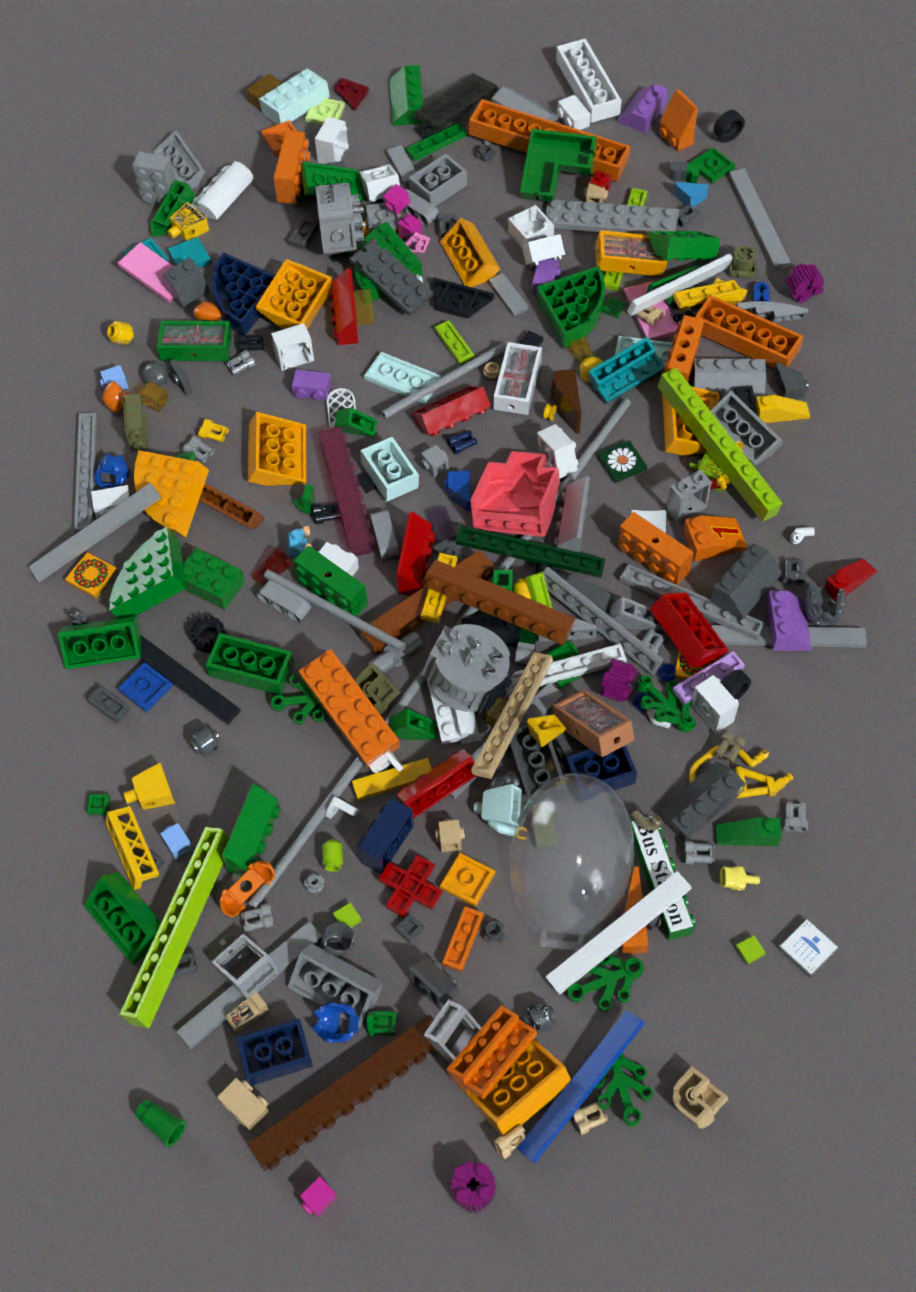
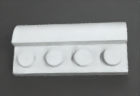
[190,161,254,219]
[426,677,481,745]

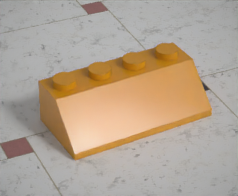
[440,218,500,287]

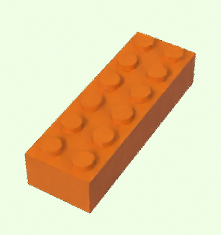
[694,295,804,368]
[299,649,401,769]

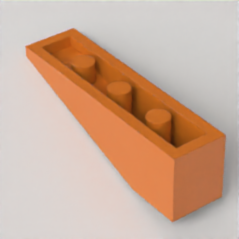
[619,866,649,955]

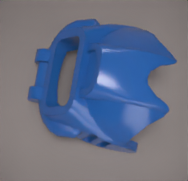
[94,453,131,490]
[312,1003,360,1042]

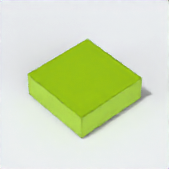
[333,902,362,928]
[736,935,766,965]

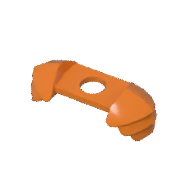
[219,861,275,917]

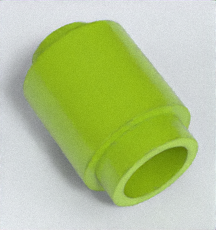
[322,840,343,872]

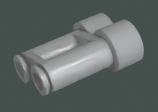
[226,350,256,375]
[183,436,214,463]
[641,629,665,654]
[783,802,808,833]
[683,840,714,865]
[241,903,275,932]

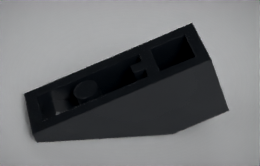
[461,617,520,647]

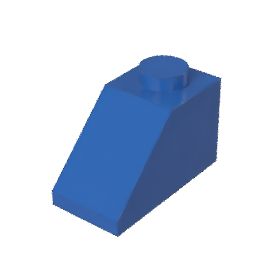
[444,471,471,511]

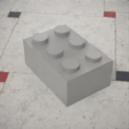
[132,151,175,205]
[409,154,467,206]

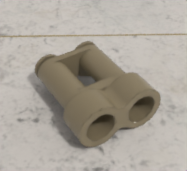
[715,731,746,764]

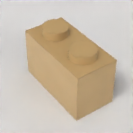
[217,1078,269,1133]

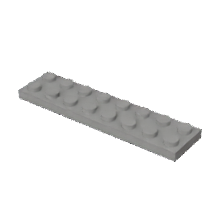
[545,200,679,235]

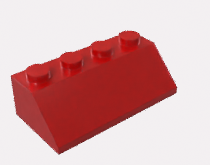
[329,268,359,345]
[411,385,491,436]
[397,511,435,595]
[650,592,729,668]
[396,749,476,819]

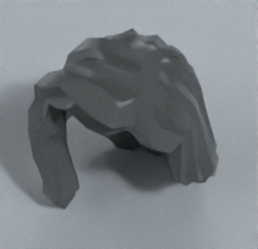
[805,582,846,626]

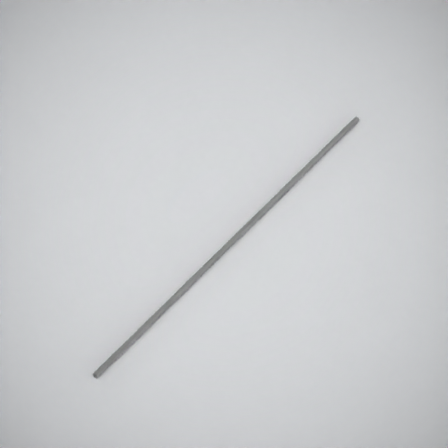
[248,398,631,909]

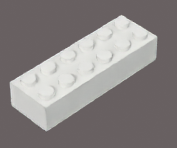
[556,39,621,123]

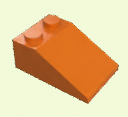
[659,89,698,152]

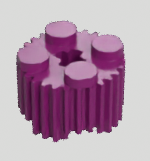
[784,263,824,303]
[600,658,638,702]
[450,1161,496,1213]

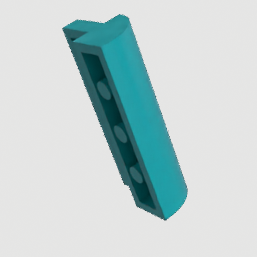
[588,337,665,404]

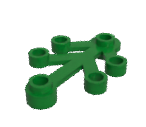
[270,675,327,725]
[636,675,696,732]
[567,955,644,1012]
[595,1053,653,1127]

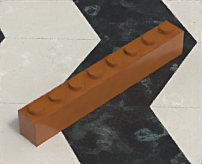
[359,550,494,655]
[424,560,576,645]

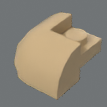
[673,1066,728,1129]

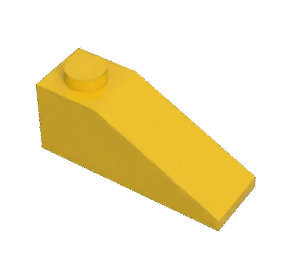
[755,395,810,423]

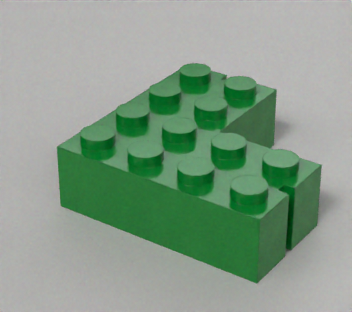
[520,129,598,202]

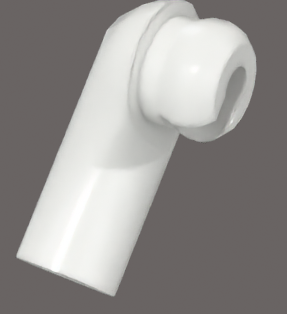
[790,527,814,544]
[647,709,671,729]

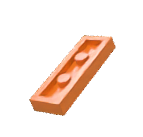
[442,907,484,972]

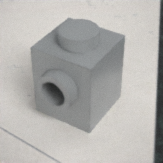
[421,445,449,478]

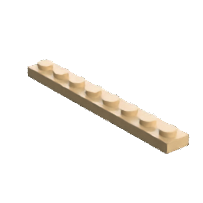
[471,652,553,779]

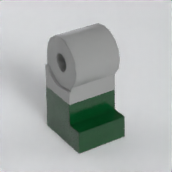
[515,628,538,665]

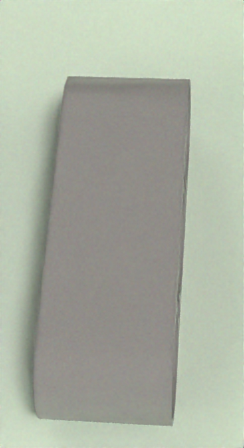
[402,189,439,226]
[370,510,400,560]
[257,580,312,623]

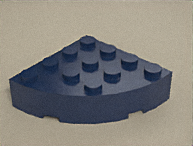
[212,252,275,334]

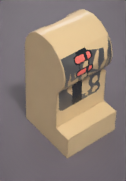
[225,991,269,1032]

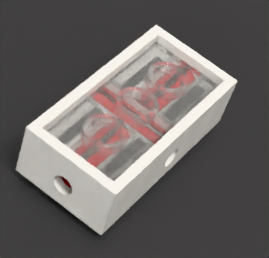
[494,342,542,415]

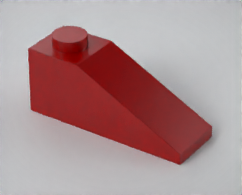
[824,558,877,603]

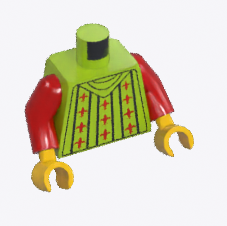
[689,441,744,492]

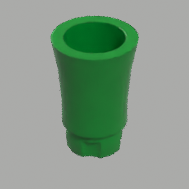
[135,1099,187,1148]

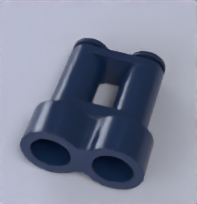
[446,430,477,455]

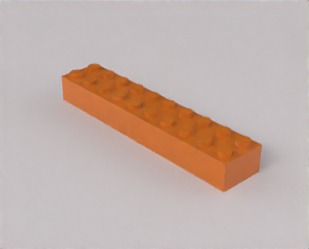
[469,99,631,182]

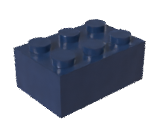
[565,745,637,801]
[358,798,414,874]
[236,1018,313,1086]

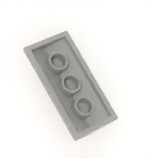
[491,86,559,122]
[153,131,205,188]

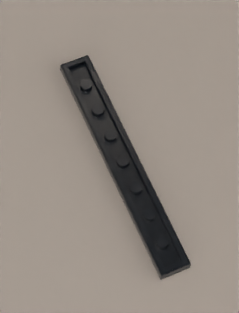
[139,635,241,725]

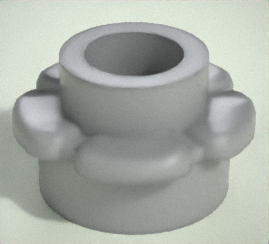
[304,873,324,893]

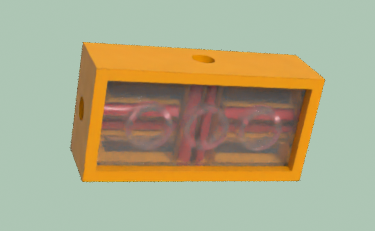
[595,230,667,277]

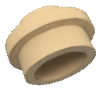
[483,362,500,379]

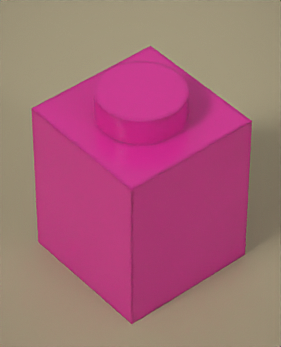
[383,184,411,215]
[398,214,422,241]
[300,1177,337,1217]

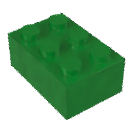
[183,548,245,610]

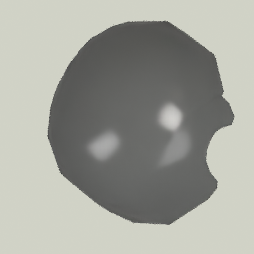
[142,362,170,387]
[322,922,355,956]

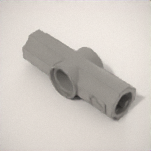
[367,632,423,672]

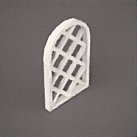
[326,388,356,428]

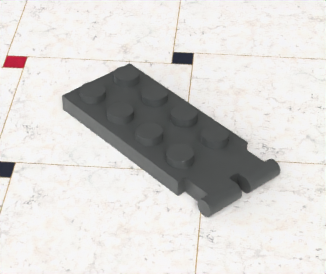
[349,238,434,316]

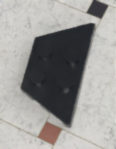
[433,277,495,319]

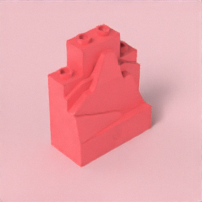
[471,451,560,537]

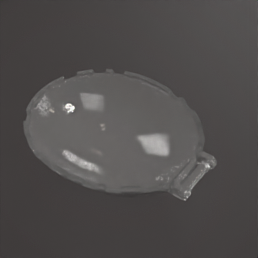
[510,773,634,951]

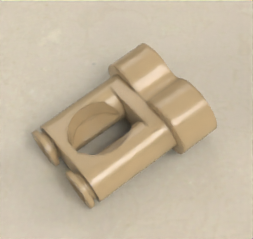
[634,306,664,326]
[571,1101,608,1135]
[494,1124,526,1160]

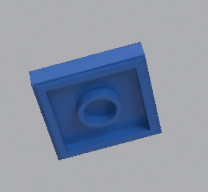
[117,662,173,713]

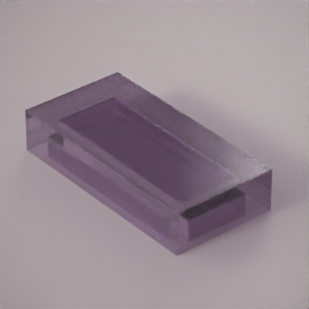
[428,506,456,543]

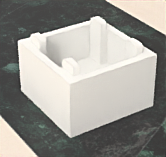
[315,117,349,165]
[359,164,400,202]
[508,205,554,248]
[521,234,565,267]
[271,323,314,371]
[537,424,578,478]
[691,675,739,734]

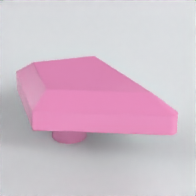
[405,232,430,253]

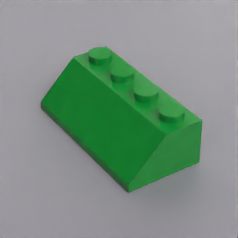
[390,65,424,126]
[648,231,720,261]
[57,616,141,669]
[222,784,281,876]
[83,872,162,964]

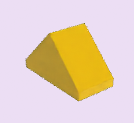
[527,715,566,748]

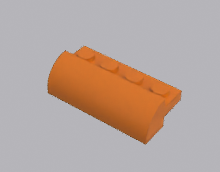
[447,1005,538,1099]

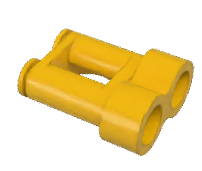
[198,419,229,443]

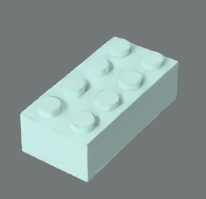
[259,68,330,125]

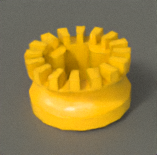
[543,403,557,421]

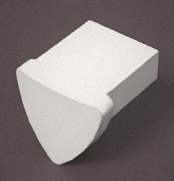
[369,750,404,773]
[325,796,360,819]

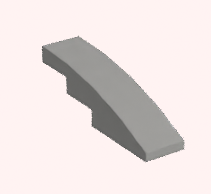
[736,301,808,323]

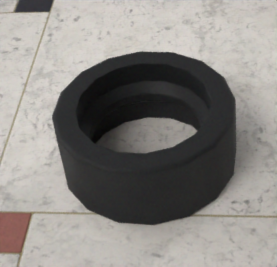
[713,110,745,142]
[720,669,751,700]

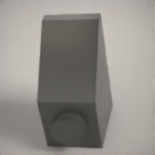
[774,363,808,400]

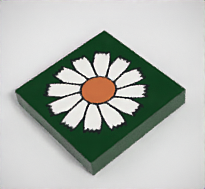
[598,440,647,483]

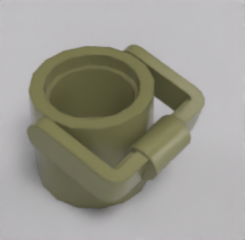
[729,245,757,278]

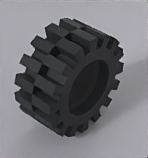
[190,616,226,653]

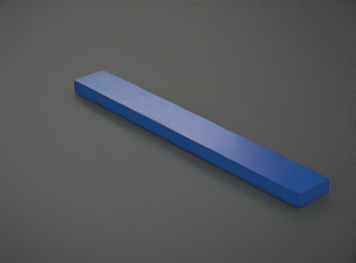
[517,1010,645,1163]

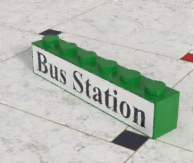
[629,815,696,941]

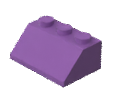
[617,84,668,133]
[766,591,812,651]

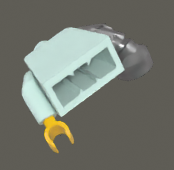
[474,771,529,841]

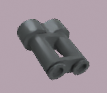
[677,204,699,227]
[437,213,457,237]
[783,558,806,585]
[171,951,198,981]

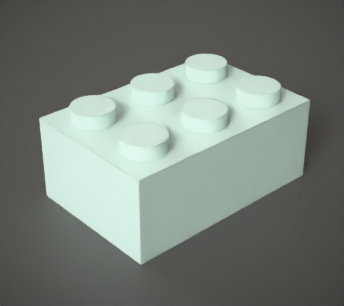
[361,437,419,502]

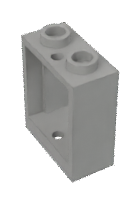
[667,469,712,524]
[212,933,279,999]
[423,999,482,1063]

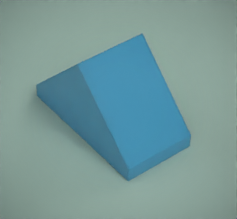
[674,182,709,207]

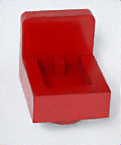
[590,170,611,192]

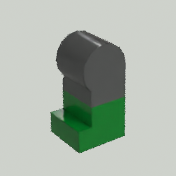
[669,161,701,184]

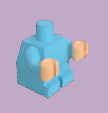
[287,526,312,558]

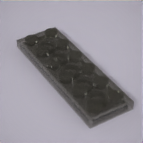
[414,73,497,131]

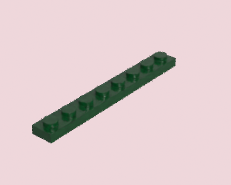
[456,525,605,578]

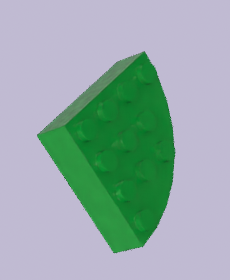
[354,221,422,305]
[537,266,605,348]
[109,527,186,619]

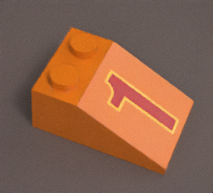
[683,516,748,562]

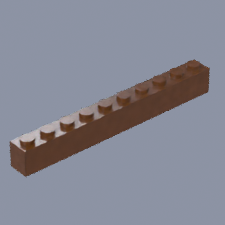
[247,1015,437,1172]

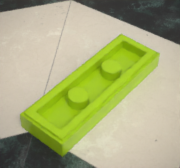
[434,320,474,365]

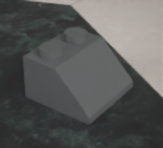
[162,257,210,308]
[409,958,459,1011]

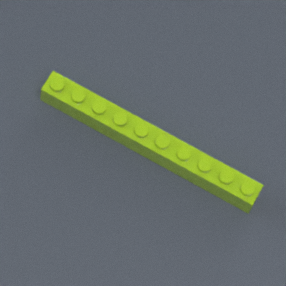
[657,368,783,522]
[119,827,230,1029]

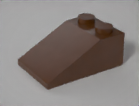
[550,369,581,434]

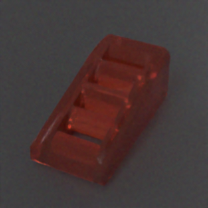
[252,548,291,586]

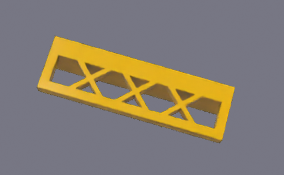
[105,806,159,890]

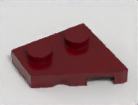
[334,78,369,111]

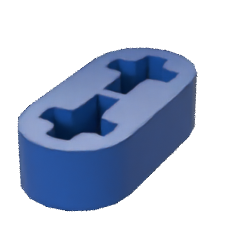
[753,282,769,302]

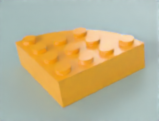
[134,450,209,537]

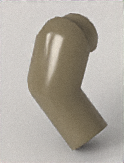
[631,810,662,830]

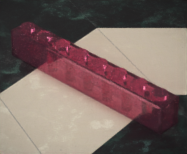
[319,427,375,556]

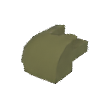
[355,662,401,715]

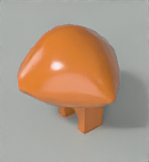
[193,301,221,321]
[102,381,131,414]

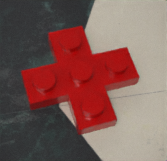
[379,855,443,918]

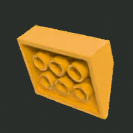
[256,259,332,330]
[662,387,720,455]
[248,412,306,486]
[460,1039,571,1136]

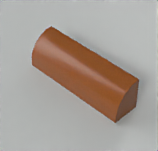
[199,483,265,529]

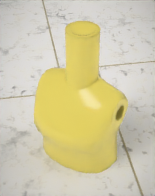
[720,866,760,891]

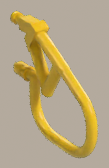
[689,745,794,798]

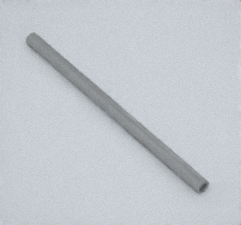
[381,341,508,419]
[264,569,406,652]

